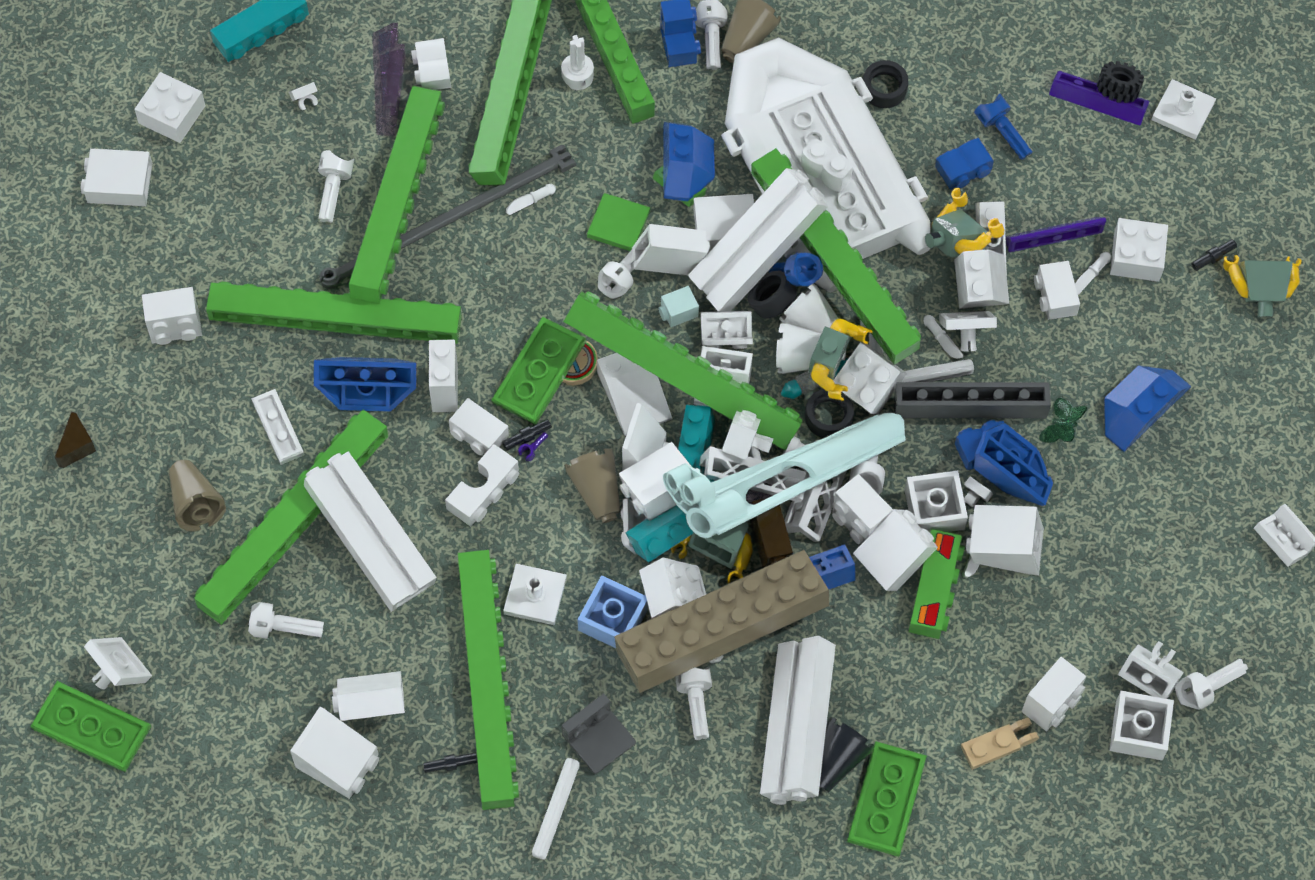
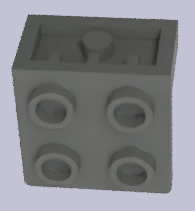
[562,694,636,774]

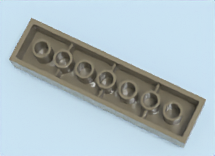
[614,550,829,693]

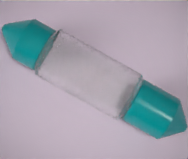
[780,358,849,399]

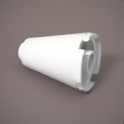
[779,284,839,334]
[776,323,846,374]

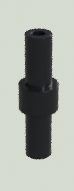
[1191,239,1237,271]
[502,419,552,450]
[423,752,478,773]

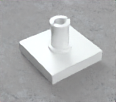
[1151,79,1216,140]
[939,311,997,351]
[503,564,567,625]
[84,637,152,689]

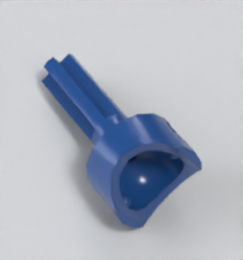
[974,94,1032,160]
[769,253,823,286]

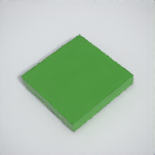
[587,193,650,251]

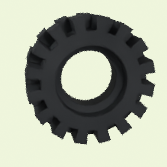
[1097,61,1144,103]

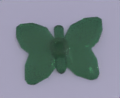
[1039,398,1087,443]

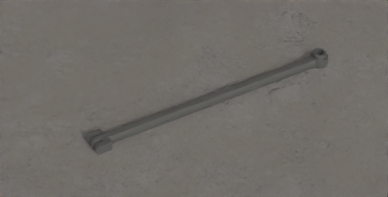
[319,145,577,289]

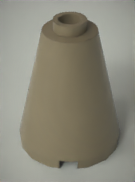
[721,0,781,63]
[564,449,620,523]
[169,460,226,531]

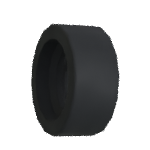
[863,60,909,108]
[747,271,797,319]
[805,388,854,438]

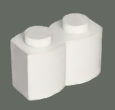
[411,38,451,90]
[800,139,853,192]

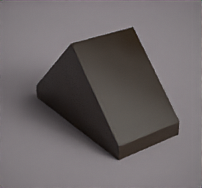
[55,412,96,468]

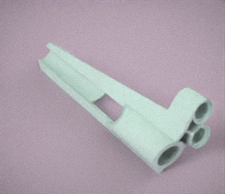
[663,413,905,538]

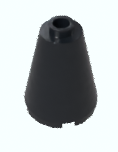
[819,717,875,794]

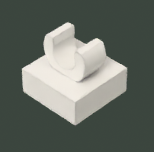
[289,82,318,110]
[964,476,993,507]

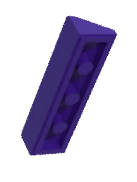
[1049,71,1150,126]
[1005,217,1106,253]

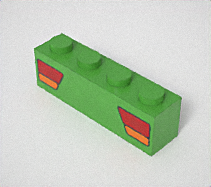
[908,529,965,639]

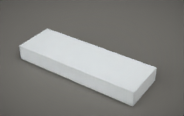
[251,389,304,465]

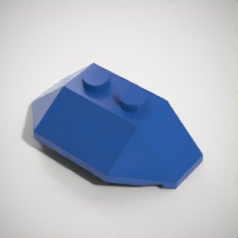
[663,122,715,201]
[314,357,417,412]
[1104,366,1191,452]
[974,423,1053,506]

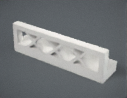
[784,439,846,542]
[700,446,806,502]

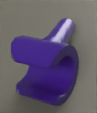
[518,432,548,461]

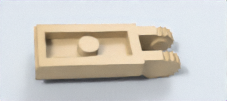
[961,718,1039,770]

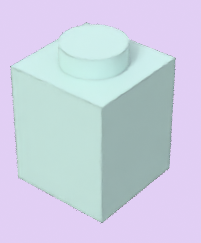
[658,286,699,327]

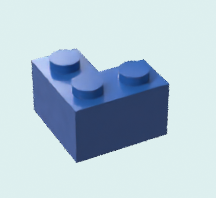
[660,0,701,68]

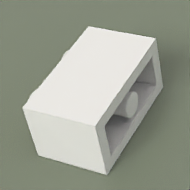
[1034,261,1080,320]
[449,398,509,456]

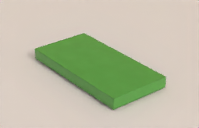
[491,317,587,424]
[31,681,151,772]
[847,741,927,857]

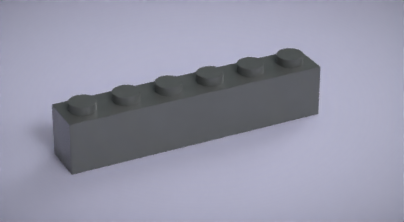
[894,382,1051,418]

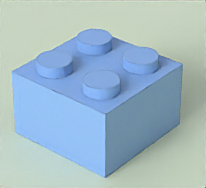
[578,575,648,648]

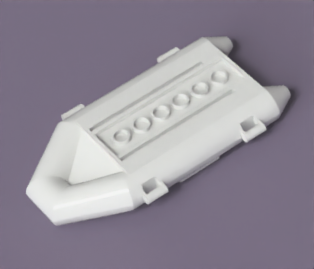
[721,37,930,292]

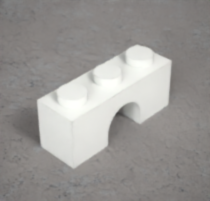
[445,444,519,527]

